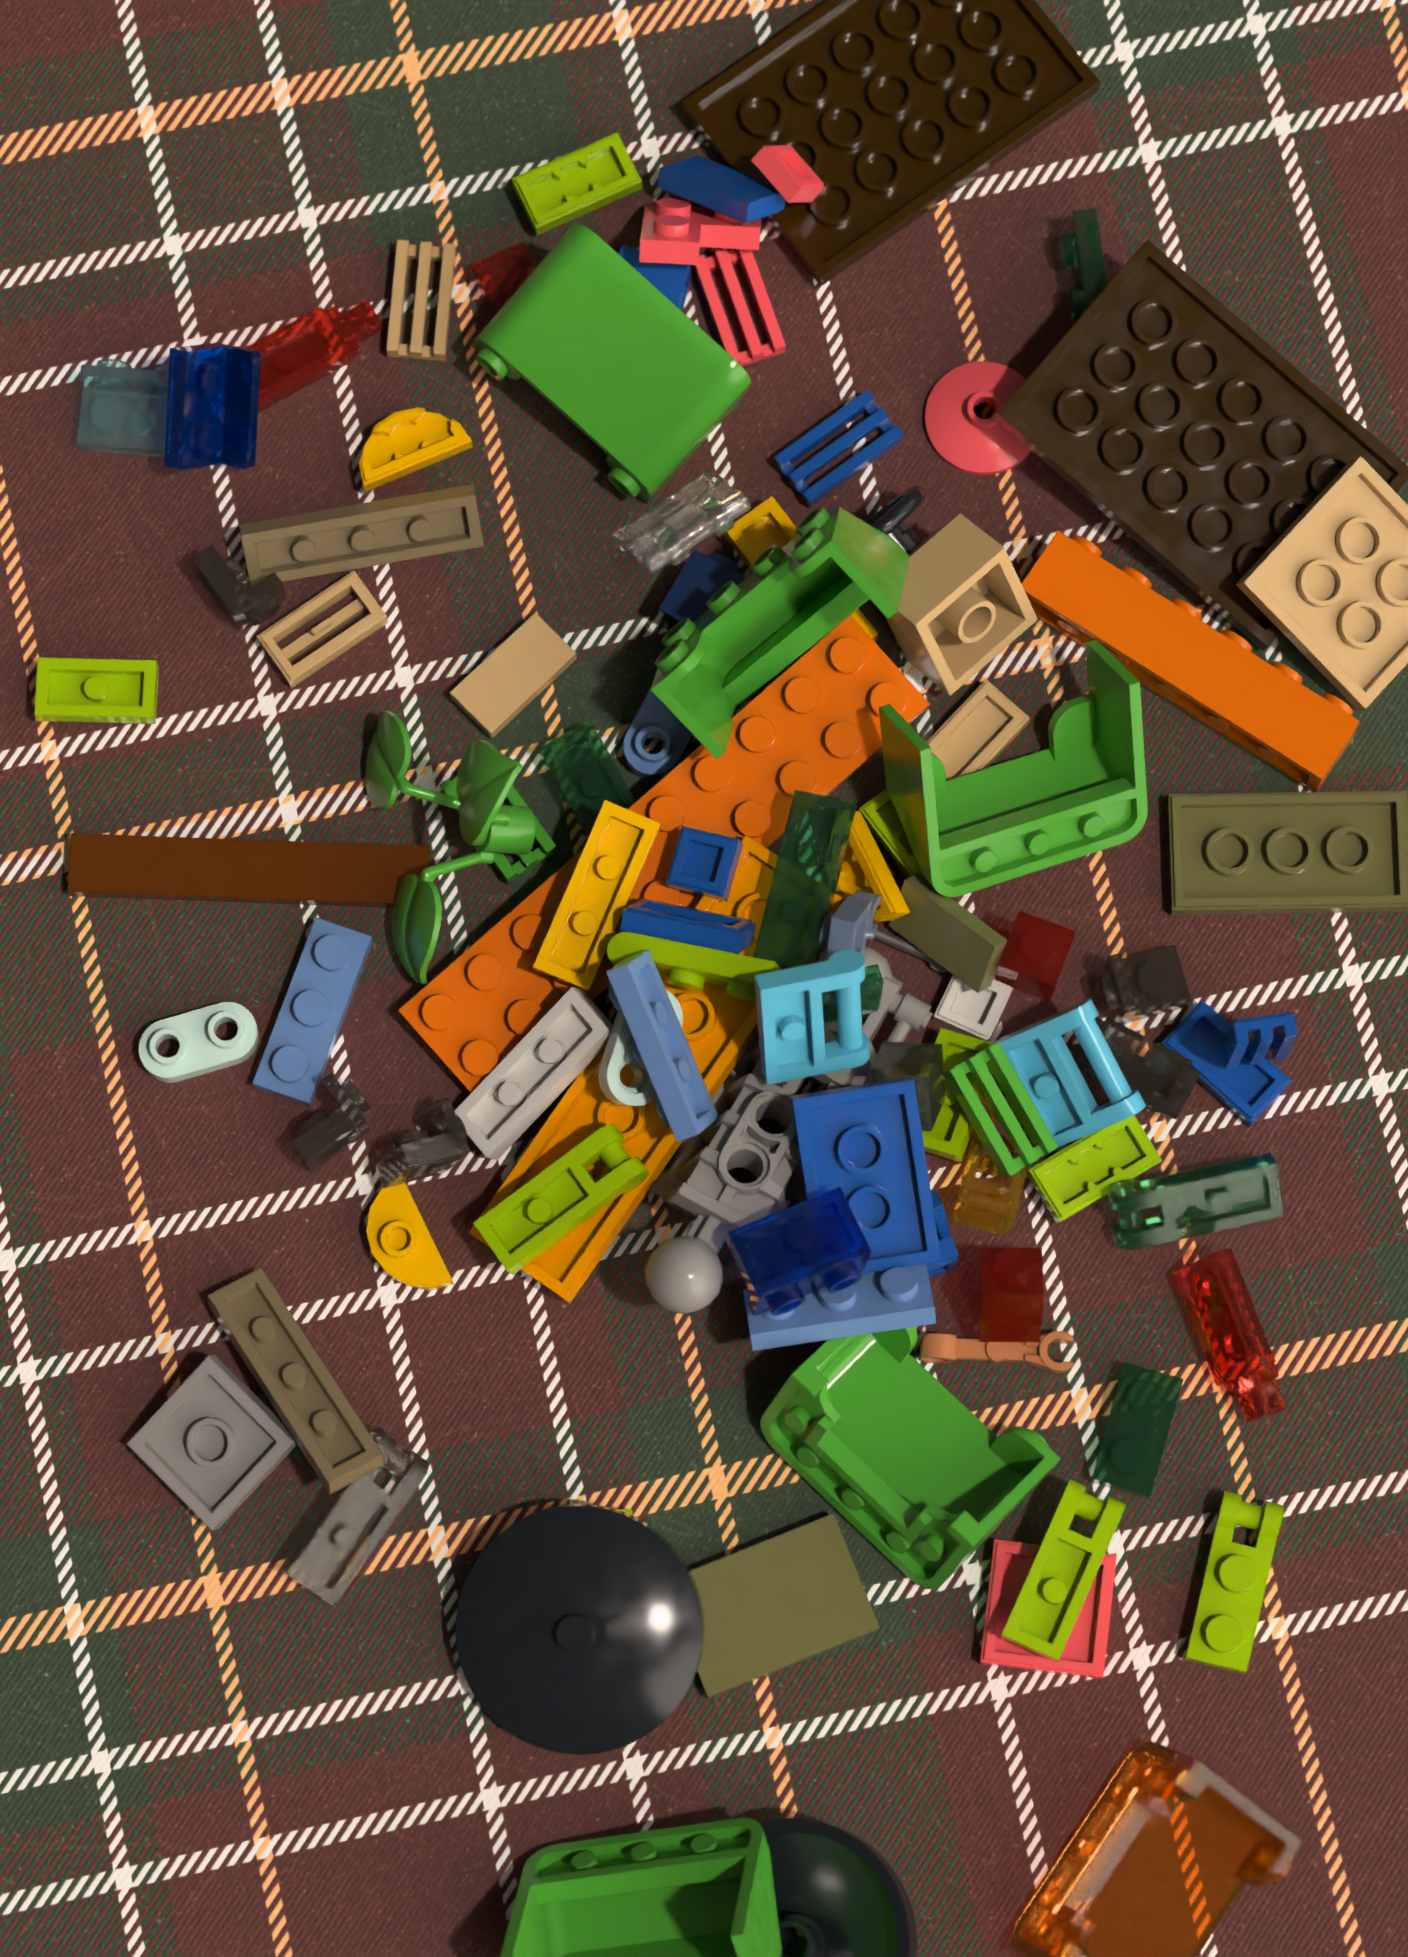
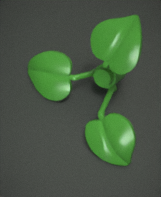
[365,710,536,984]

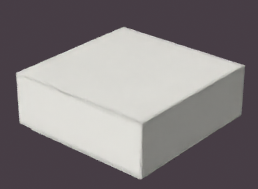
[933,975,1013,1042]

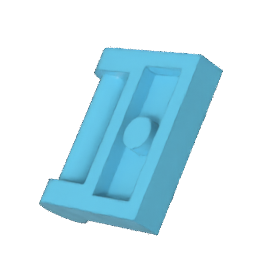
[754,949,870,1085]
[997,998,1146,1147]

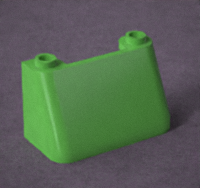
[472,223,751,504]
[760,1327,1061,1589]

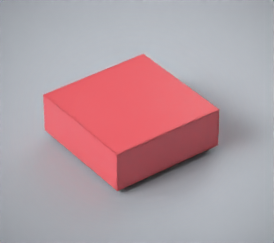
[751,145,825,203]

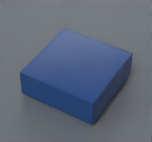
[666,826,743,902]

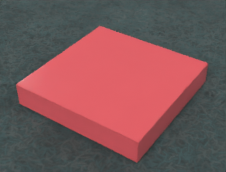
[979,1539,1117,1680]

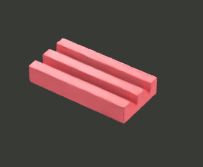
[693,248,786,366]

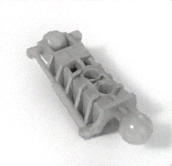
[645,946,933,1314]

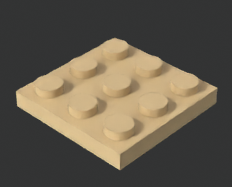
[1236,456,1408,710]

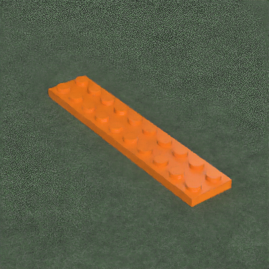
[398,615,930,1093]

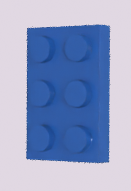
[790,1077,941,1281]

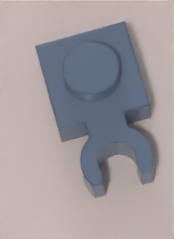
[819,890,882,961]

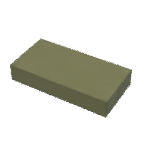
[889,873,1007,993]

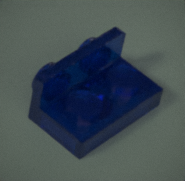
[164,343,261,470]
[725,1187,872,1316]

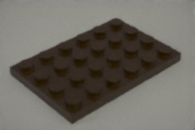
[682,0,1100,287]
[994,239,1408,651]

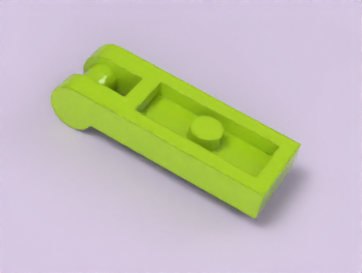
[607,932,782,1003]
[473,1123,649,1275]
[1001,1479,1127,1663]
[1184,1491,1284,1675]

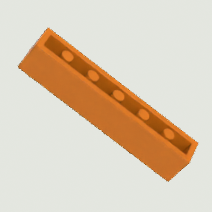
[1022,531,1360,792]

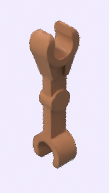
[920,1331,1074,1374]

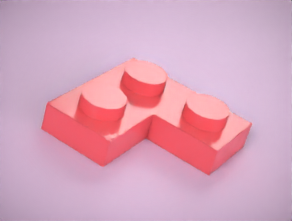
[639,198,761,265]

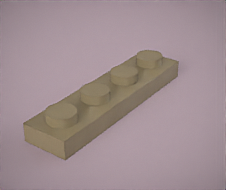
[239,484,484,587]
[208,1268,384,1494]

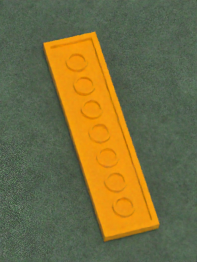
[469,835,844,1303]

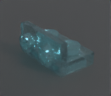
[77,359,203,459]

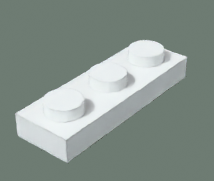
[451,987,613,1160]

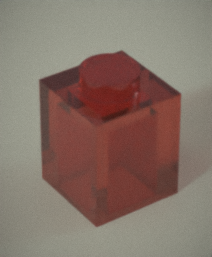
[994,910,1076,1002]
[978,1247,1044,1342]

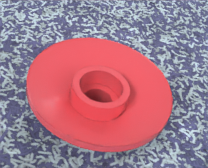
[925,361,1031,475]

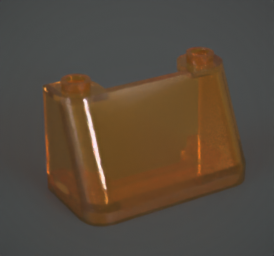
[1012,1742,1303,1957]

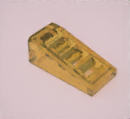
[951,1098,1033,1235]

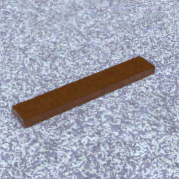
[68,833,431,908]

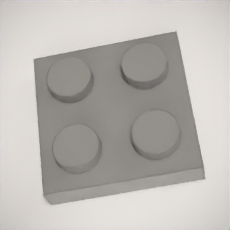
[127,1355,297,1530]

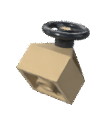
[866,485,1038,696]

